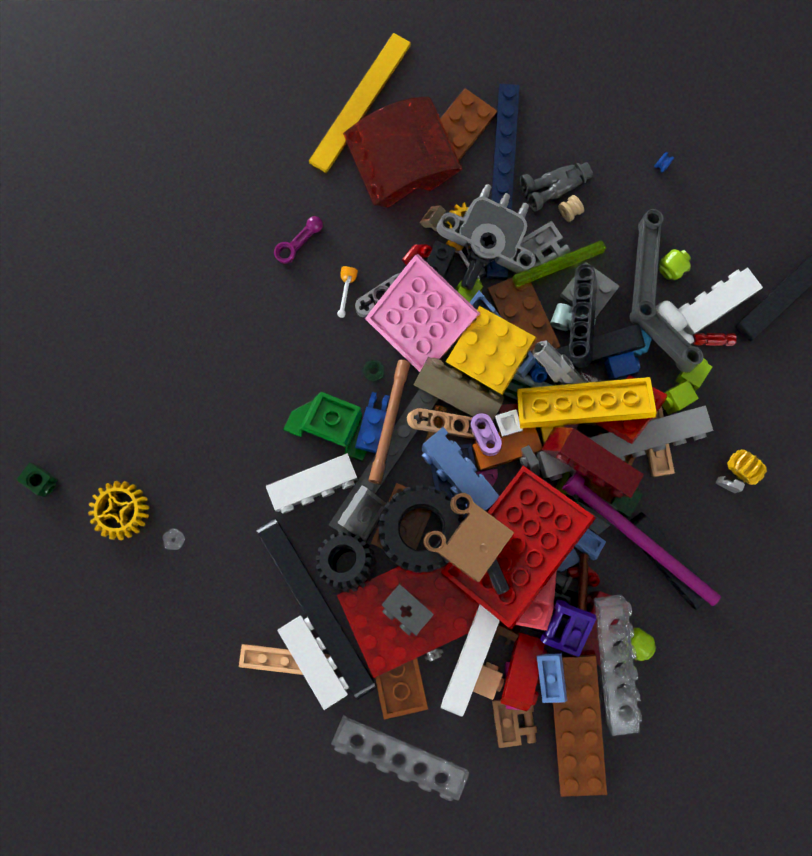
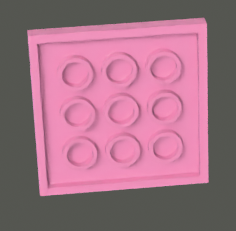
[365,254,480,372]

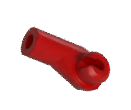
[402,244,432,265]
[567,566,600,587]

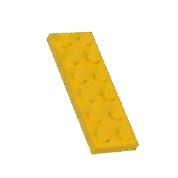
[517,377,656,429]

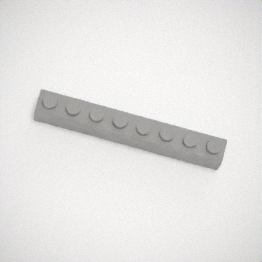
[536,405,714,481]

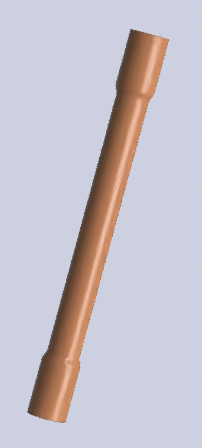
[368,360,410,484]

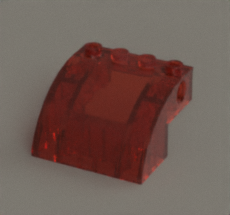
[343,97,462,208]

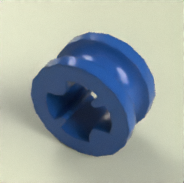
[654,152,674,173]

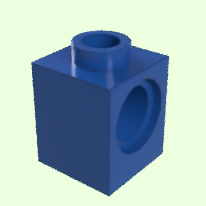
[604,351,640,381]

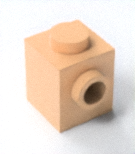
[473,662,504,700]

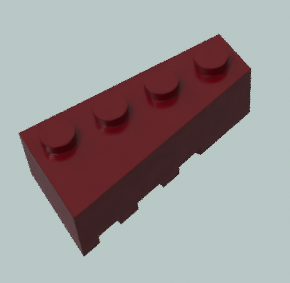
[541,427,644,499]

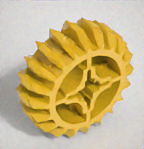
[88,481,149,540]

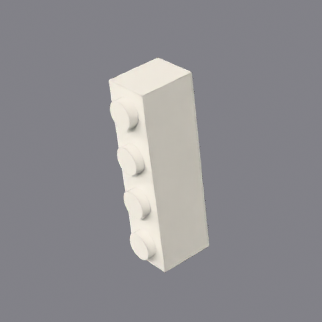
[678,268,763,336]
[266,453,358,514]
[277,615,349,710]

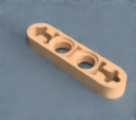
[407,408,485,439]

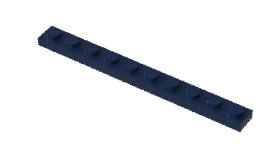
[486,84,520,280]

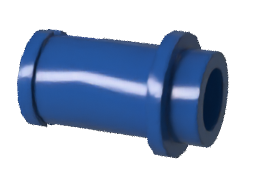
[529,360,547,383]

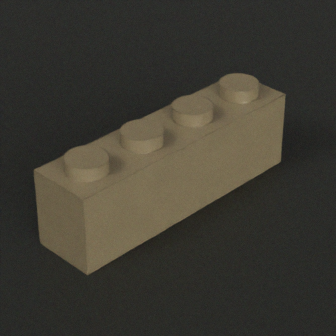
[413,357,504,421]

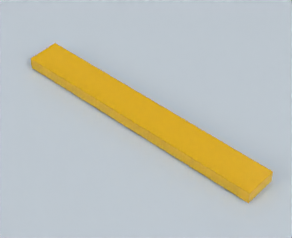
[309,33,411,173]

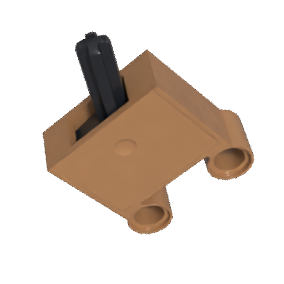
[423,493,514,594]

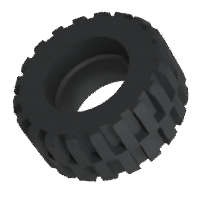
[378,485,463,573]

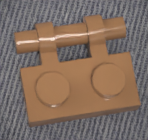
[492,699,537,748]

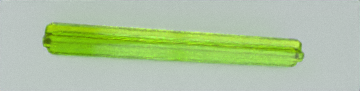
[512,241,606,287]

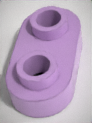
[471,413,502,456]

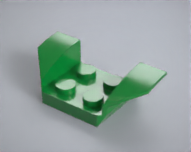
[283,392,367,461]

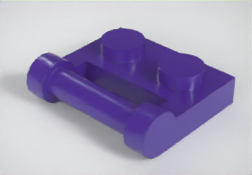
[540,600,596,657]

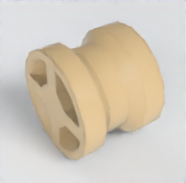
[558,195,584,222]

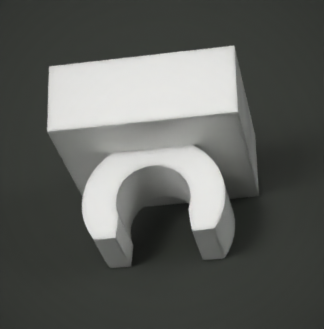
[495,409,523,437]

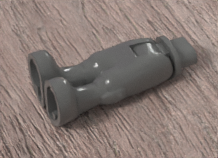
[519,162,593,212]

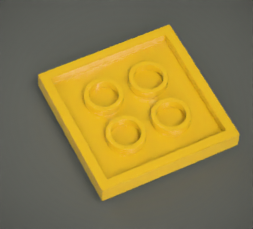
[446,306,536,395]

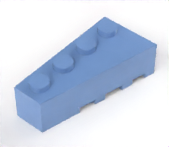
[421,427,499,511]

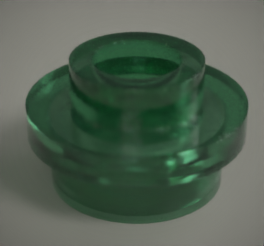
[363,360,384,381]

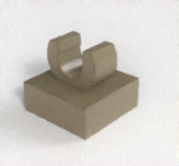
[419,205,447,231]

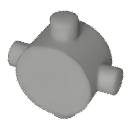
[425,648,443,661]

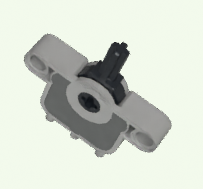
[436,184,536,290]

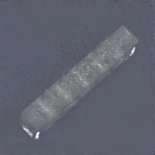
[594,595,642,736]
[331,715,469,801]

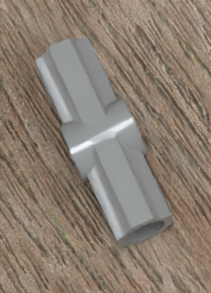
[532,340,587,385]

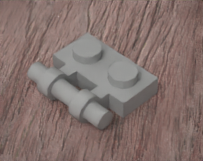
[520,221,570,272]

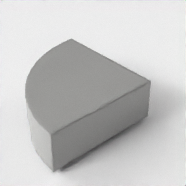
[715,476,745,493]

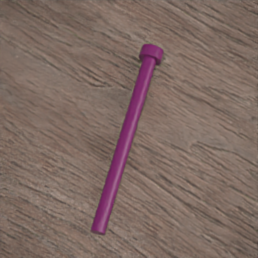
[562,472,721,606]

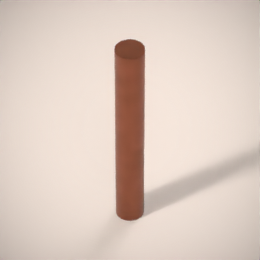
[578,553,589,611]

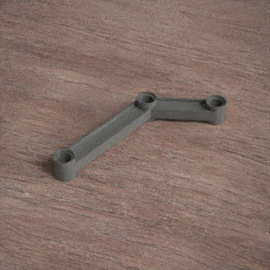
[630,209,704,373]

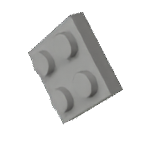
[560,262,619,318]
[338,486,386,542]

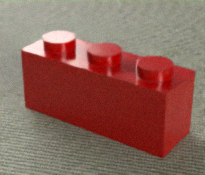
[500,633,547,712]

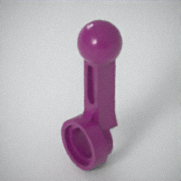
[274,216,323,264]

